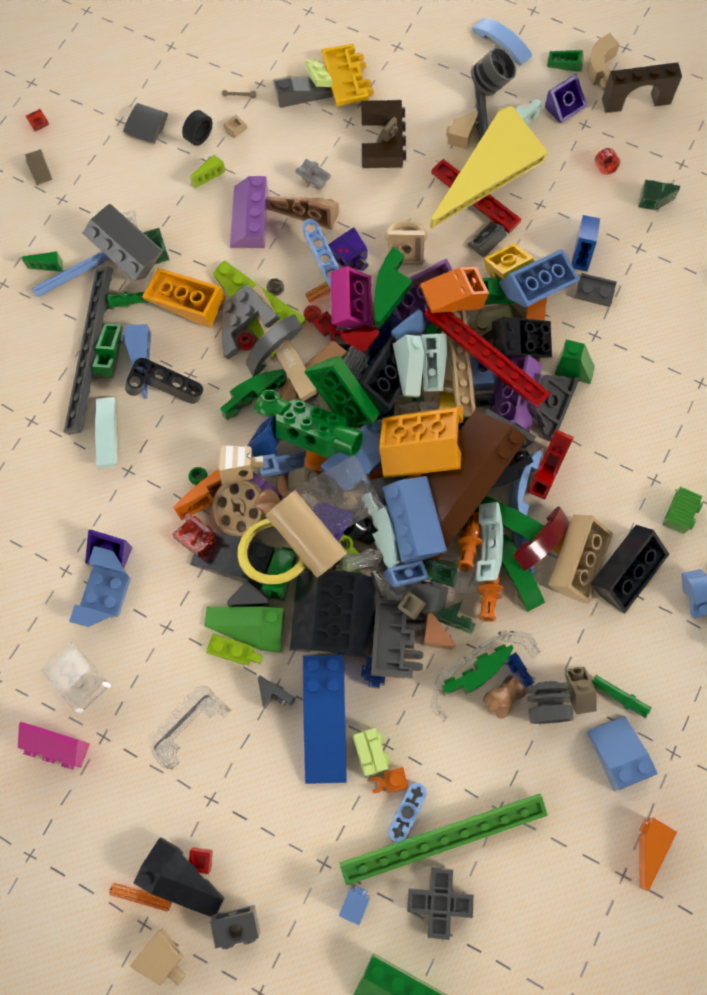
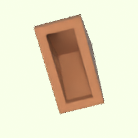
[423,612,456,650]

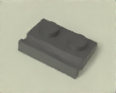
[575,273,617,307]

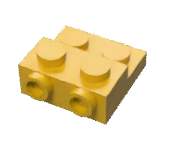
[484,243,534,279]

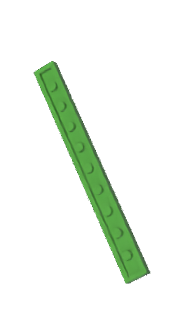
[339,793,548,886]

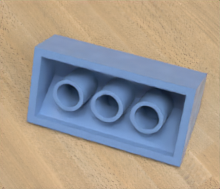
[499,249,580,307]
[383,476,447,563]

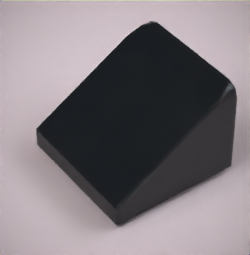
[474,393,495,407]

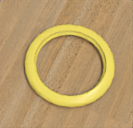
[237,518,307,585]

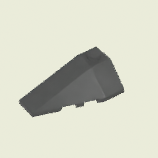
[273,76,333,108]

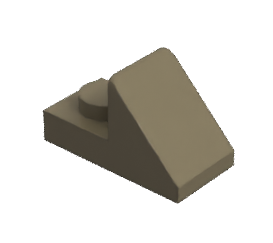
[25,149,53,185]

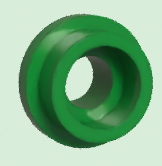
[189,467,208,485]

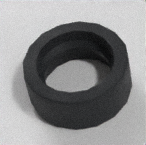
[182,110,213,146]

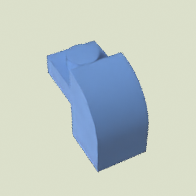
[681,569,707,618]

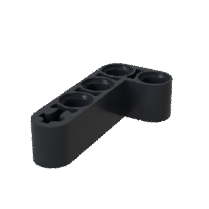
[125,358,203,404]

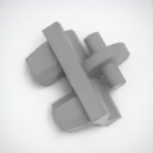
[296,159,331,190]

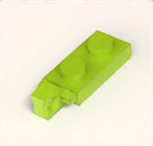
[206,634,263,665]

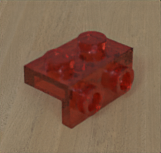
[172,513,216,558]

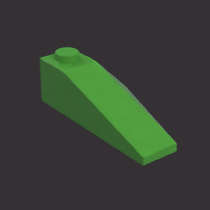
[204,607,285,652]

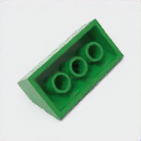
[353,953,447,995]

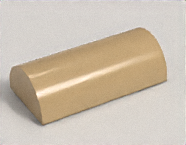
[265,490,347,578]

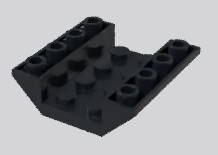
[290,569,376,658]

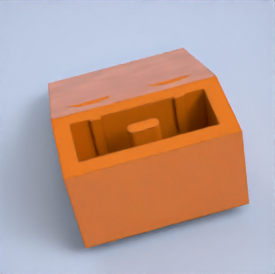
[420,266,489,313]

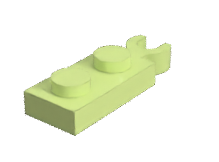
[305,58,333,87]

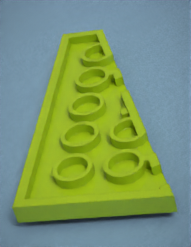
[213,260,306,360]

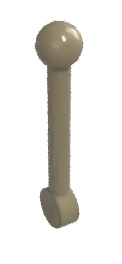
[222,90,256,98]

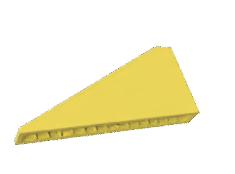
[429,105,548,229]

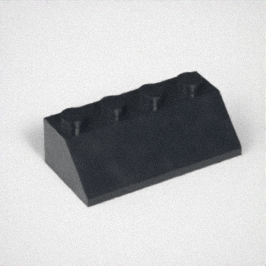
[590,525,670,614]

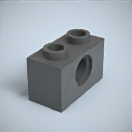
[210,905,260,949]

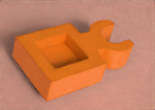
[370,767,408,793]

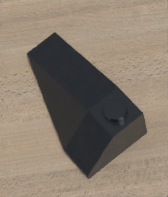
[133,837,225,917]

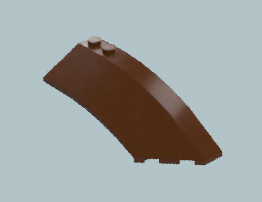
[422,410,528,570]

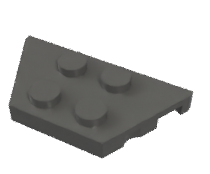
[530,375,579,442]

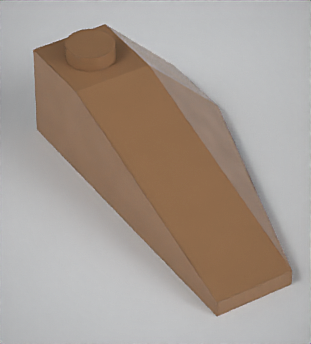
[266,197,339,230]
[280,341,347,401]

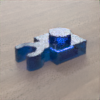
[507,652,535,688]

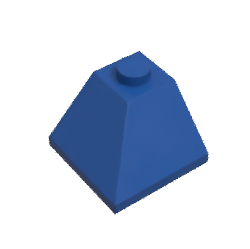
[247,416,280,457]

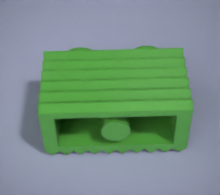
[662,486,703,534]

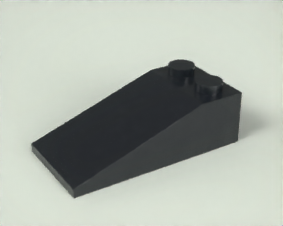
[357,336,402,418]
[190,529,275,589]

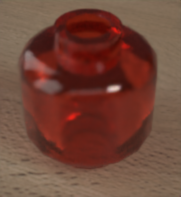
[594,148,620,175]

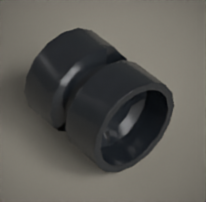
[343,512,379,546]

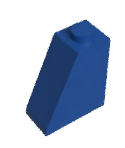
[571,215,600,272]

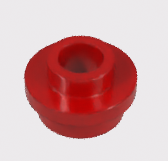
[237,333,255,351]

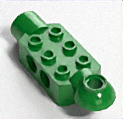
[254,390,364,458]

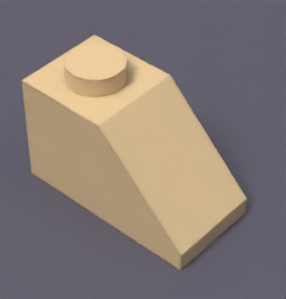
[446,111,479,149]

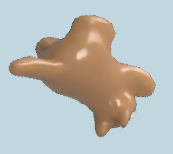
[483,675,526,719]

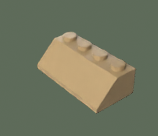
[549,514,613,604]

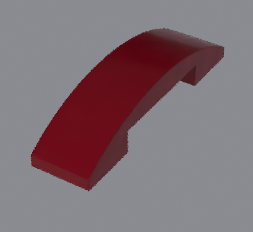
[513,506,569,571]

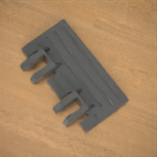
[371,599,425,679]

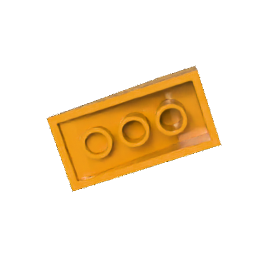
[142,268,226,328]

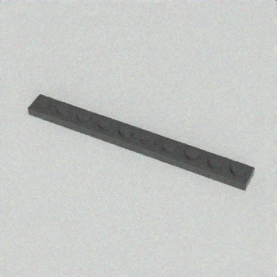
[63,265,113,435]

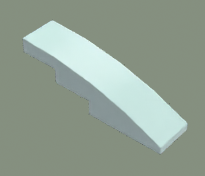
[95,397,118,468]

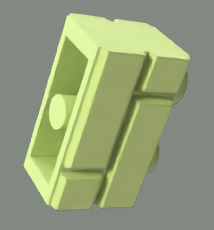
[352,728,391,777]

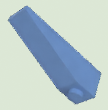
[122,324,151,399]

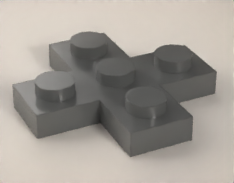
[407,868,474,940]

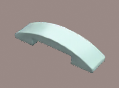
[477,502,503,582]

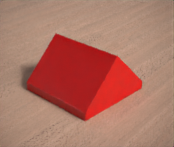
[340,327,379,353]

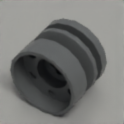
[471,47,516,96]
[526,681,574,724]

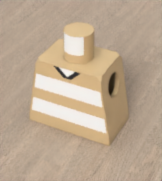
[219,445,265,485]

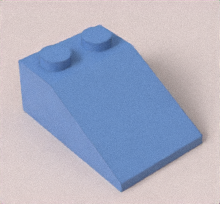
[587,716,658,791]

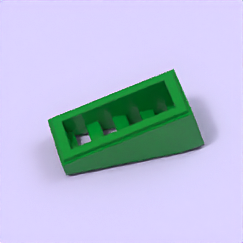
[547,50,584,72]
[22,251,63,272]

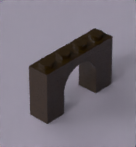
[602,62,682,113]
[361,100,406,168]

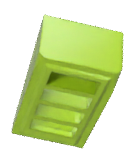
[190,155,225,188]

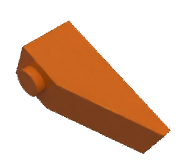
[639,818,677,891]

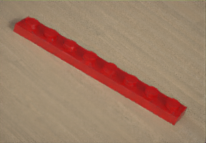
[425,308,550,409]

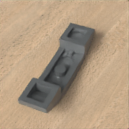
[246,314,303,377]

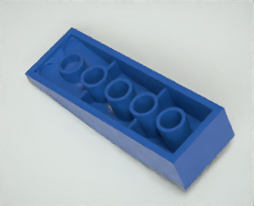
[303,655,347,784]

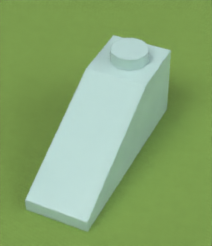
[393,334,424,397]
[422,334,447,392]

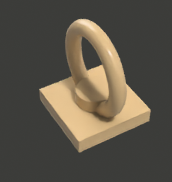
[385,220,427,264]

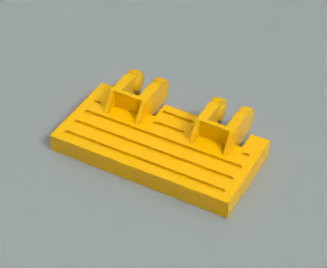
[321,43,374,107]

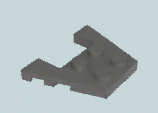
[221,285,280,359]

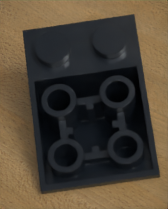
[492,317,552,359]

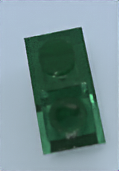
[638,180,680,210]

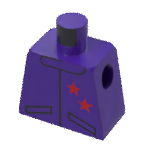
[328,227,369,272]

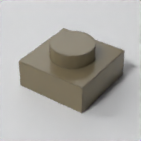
[397,591,426,620]

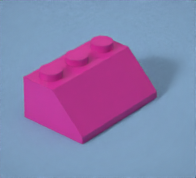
[331,266,373,329]
[18,721,90,770]

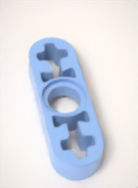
[389,783,426,842]

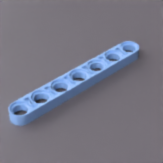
[302,219,357,329]

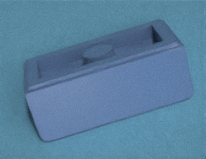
[391,309,427,341]
[383,560,429,588]

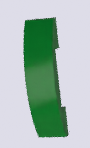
[474,496,544,541]
[501,534,545,612]

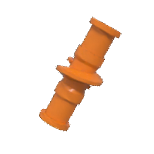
[456,512,483,571]
[477,563,503,622]

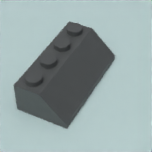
[82,204,163,281]

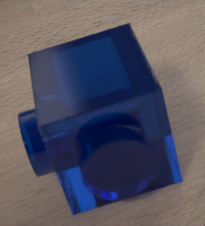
[361,656,385,689]

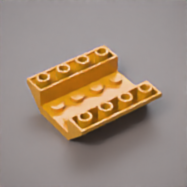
[379,405,464,478]

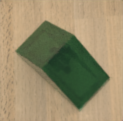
[425,558,458,588]

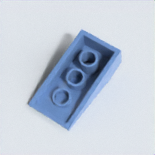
[320,419,382,493]

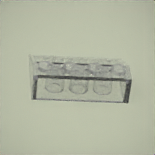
[285,454,384,536]

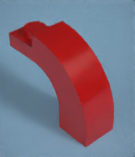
[528,429,574,500]

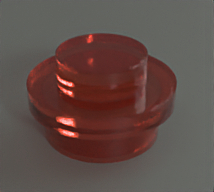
[303,305,321,323]

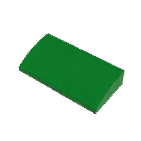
[304,355,380,428]

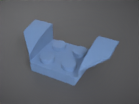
[69,546,131,627]

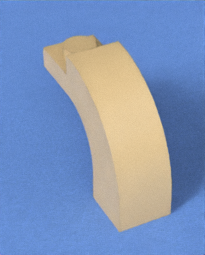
[587,33,620,89]

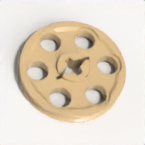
[213,480,265,537]

